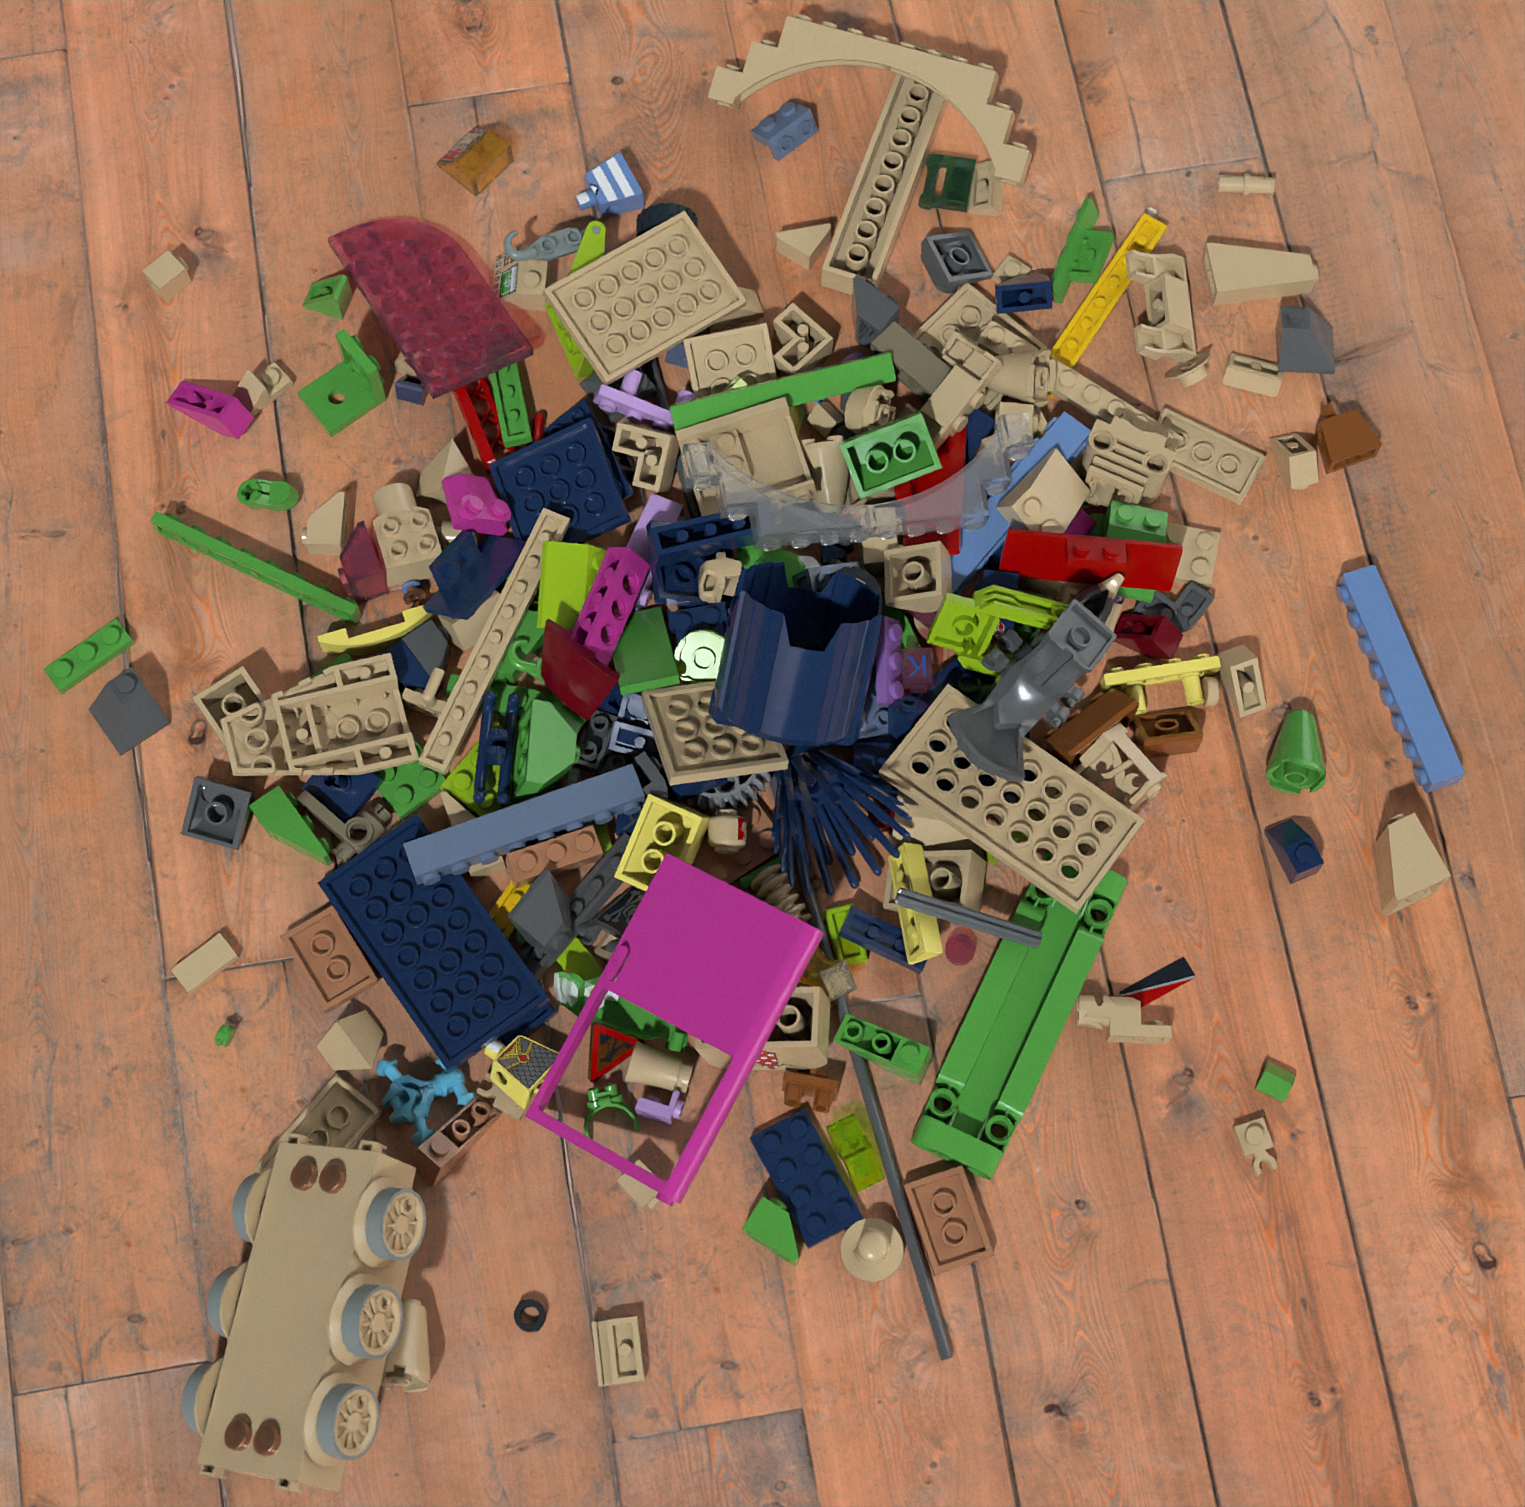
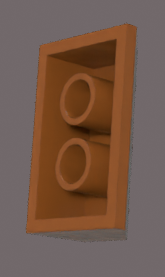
[1043,688,1139,770]

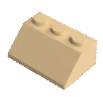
[891,789,981,856]

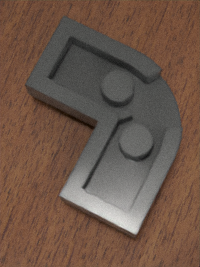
[1133,581,1215,633]

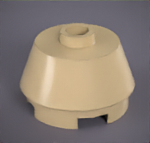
[844,385,896,435]

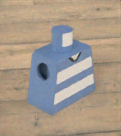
[574,152,644,218]

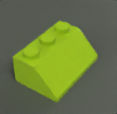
[537,541,607,632]

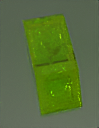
[826,1113,885,1192]

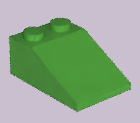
[1101,500,1168,603]

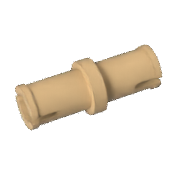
[1218,173,1275,196]

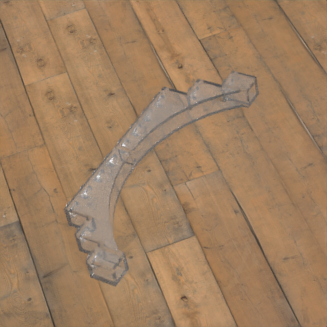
[681,412,1035,551]

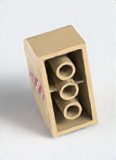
[695,986,830,1070]

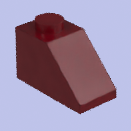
[1113,614,1184,659]

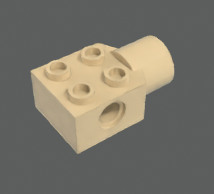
[372,483,442,587]

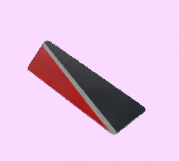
[1120,957,1196,1008]

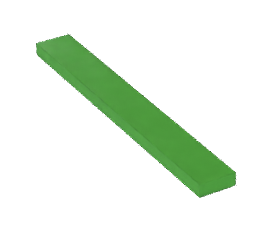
[669,352,896,434]

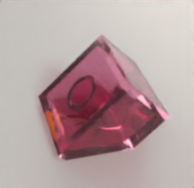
[337,520,389,604]

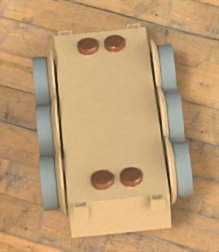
[181,1133,426,1494]

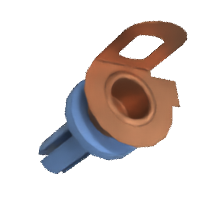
[402,581,428,607]

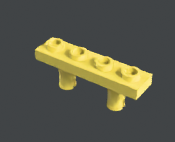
[1100,654,1221,715]

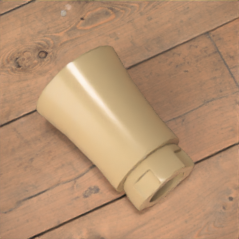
[625,1041,694,1093]

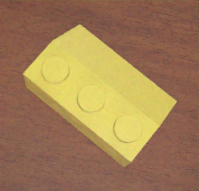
[614,794,711,891]

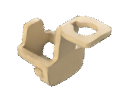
[698,552,741,603]

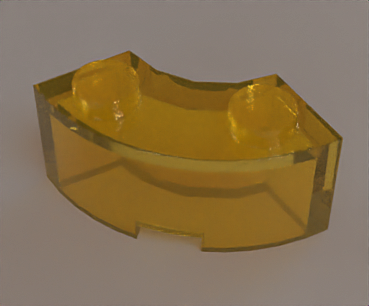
[796,946,858,1001]

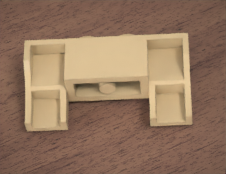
[1125,250,1197,363]
[897,335,1003,451]

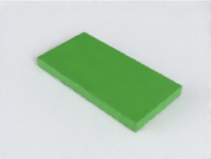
[612,607,680,695]

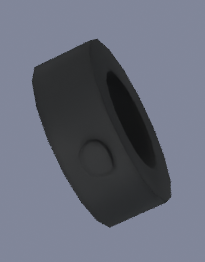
[514,1299,546,1332]

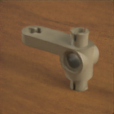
[296,790,392,863]

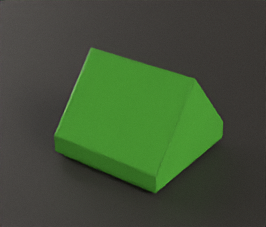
[1255,1061,1296,1102]

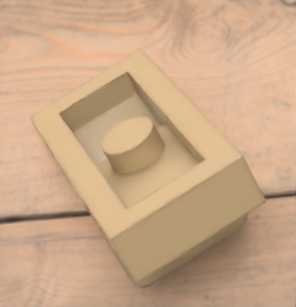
[232,362,294,416]

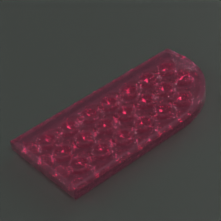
[328,219,533,399]

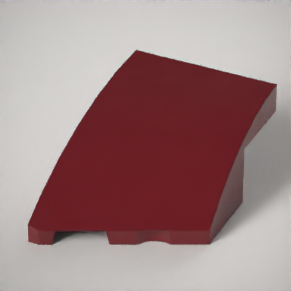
[541,619,620,721]

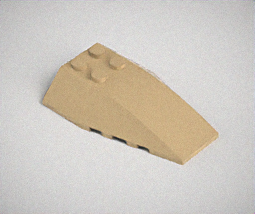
[220,653,419,776]

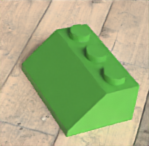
[839,410,942,499]

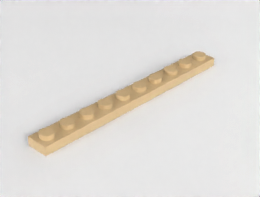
[418,508,570,775]

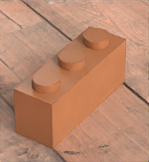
[505,825,603,889]

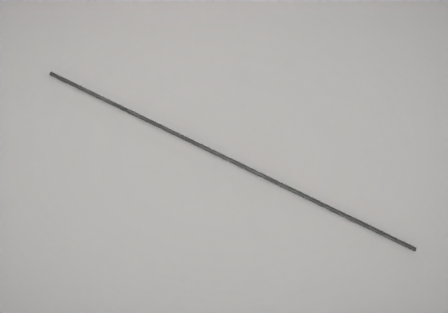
[645,358,953,1361]

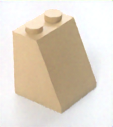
[1375,813,1451,917]

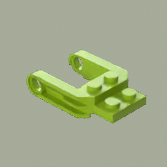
[927,585,1069,677]

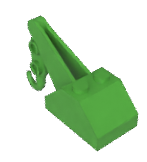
[507,639,586,804]

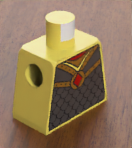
[484,1035,559,1110]

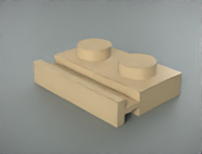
[591,1316,645,1388]

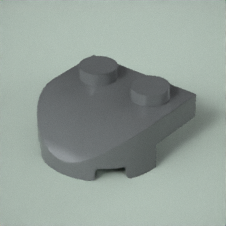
[634,751,668,801]

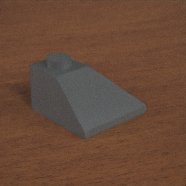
[1275,306,1335,374]
[88,667,170,756]
[507,869,573,960]

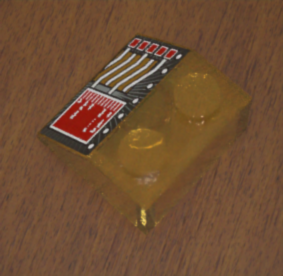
[436,127,514,197]

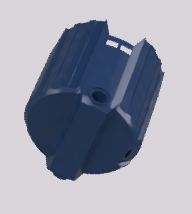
[709,561,882,746]

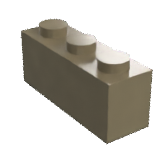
[870,321,953,403]

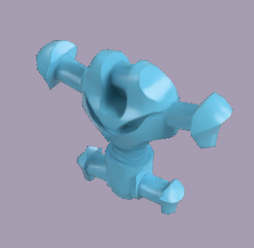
[376,1058,475,1147]

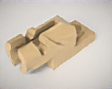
[1076,995,1172,1044]

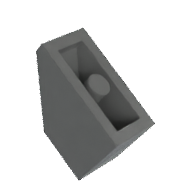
[402,619,450,692]

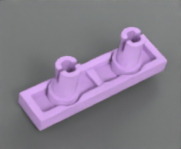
[593,370,695,433]

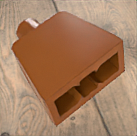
[1315,402,1382,474]

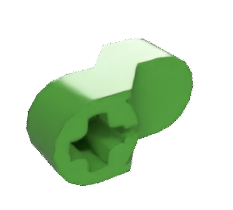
[237,479,299,511]

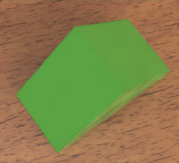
[302,274,353,320]

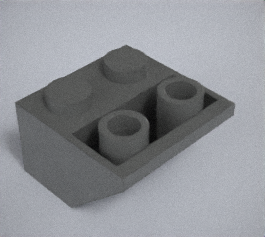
[852,275,900,352]

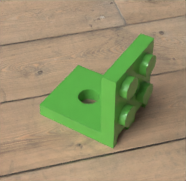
[297,329,387,438]

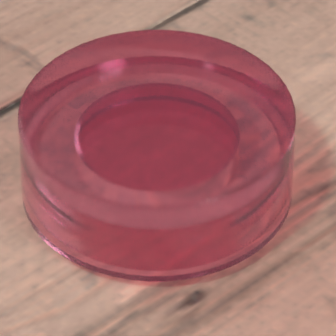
[945,934,976,966]

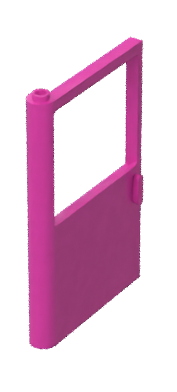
[525,853,824,1206]

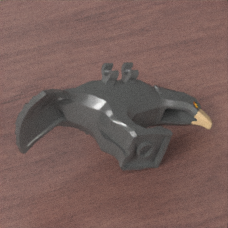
[947,573,1124,782]

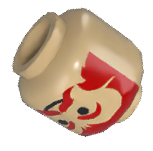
[708,809,747,854]

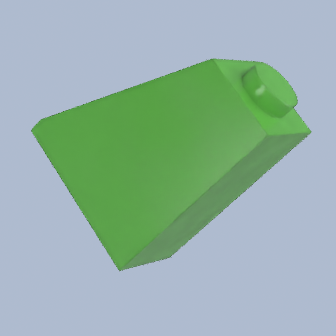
[492,610,544,685]

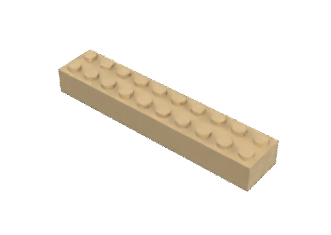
[821,41,960,295]

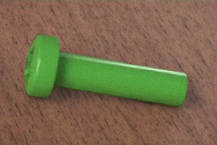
[739,850,788,889]

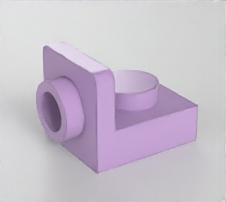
[635,1089,684,1126]

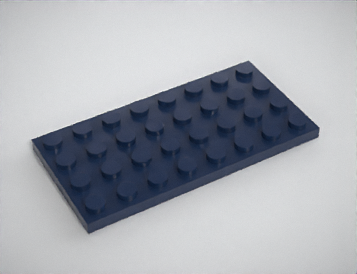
[318,813,551,1073]

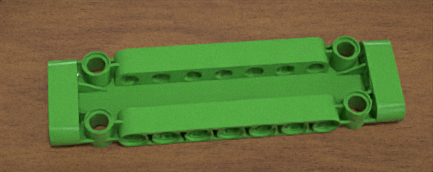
[910,849,1128,1180]

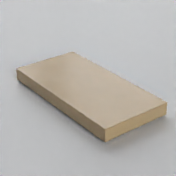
[1157,407,1266,506]
[253,1073,384,1173]

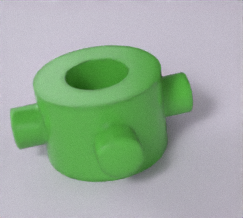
[215,1025,235,1046]

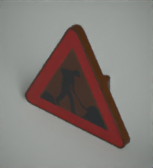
[588,1022,645,1083]

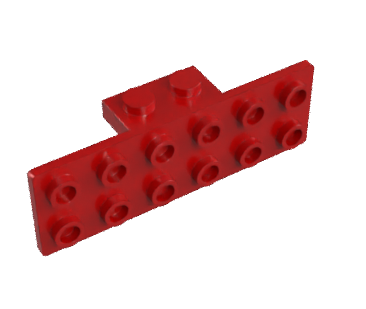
[894,424,967,555]
[998,529,1183,591]

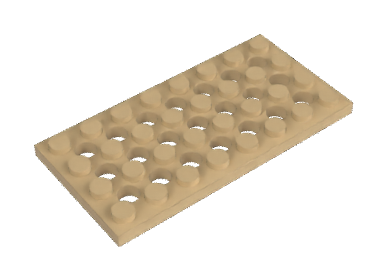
[878,684,1145,914]

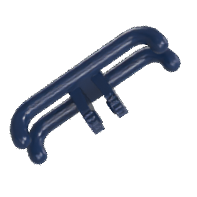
[473,690,520,807]

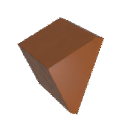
[1132,708,1203,758]

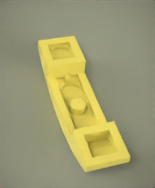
[317,605,435,656]

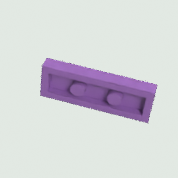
[876,616,904,707]

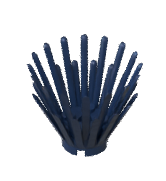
[771,745,912,896]

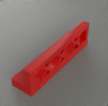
[445,363,515,474]

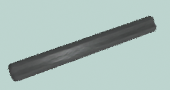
[895,888,1042,948]

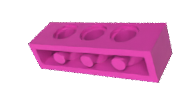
[570,547,650,666]

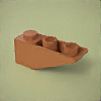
[411,1094,501,1187]

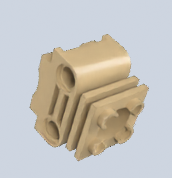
[1080,416,1177,507]

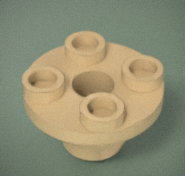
[841,1218,904,1282]

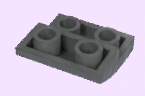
[574,710,636,775]

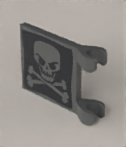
[576,886,646,953]

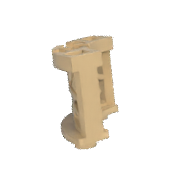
[1029,723,1167,856]

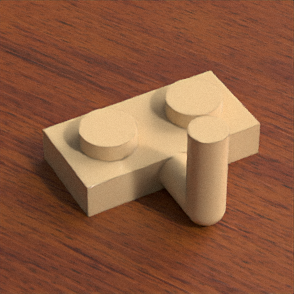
[401,667,448,720]

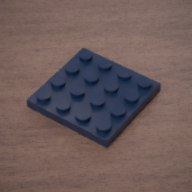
[489,417,631,544]

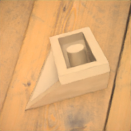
[416,439,474,504]
[316,1010,384,1072]

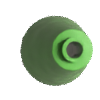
[1265,709,1326,794]

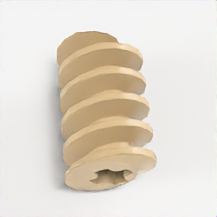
[750,864,811,922]

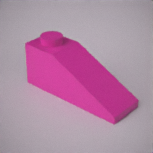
[166,381,254,440]

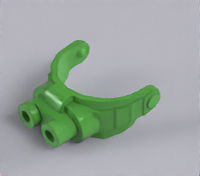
[583,1083,641,1139]

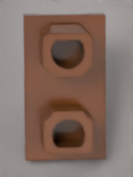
[782,1068,839,1113]

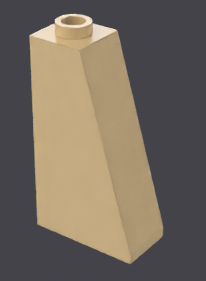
[1202,243,1318,306]

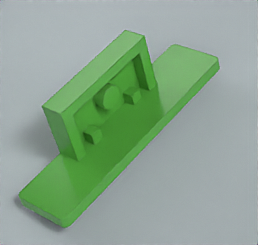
[1050,198,1115,304]

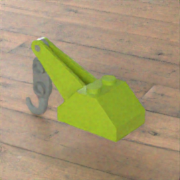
[503,221,606,380]

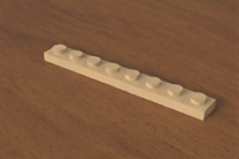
[976,320,1183,451]

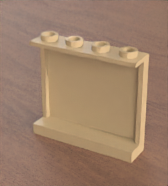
[675,397,817,516]

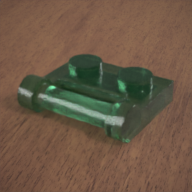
[918,154,976,213]

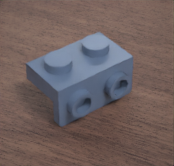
[750,100,818,161]

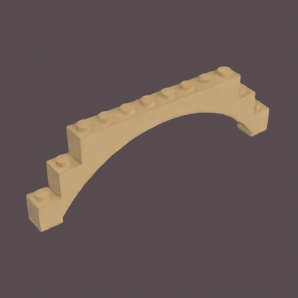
[707,14,1032,188]

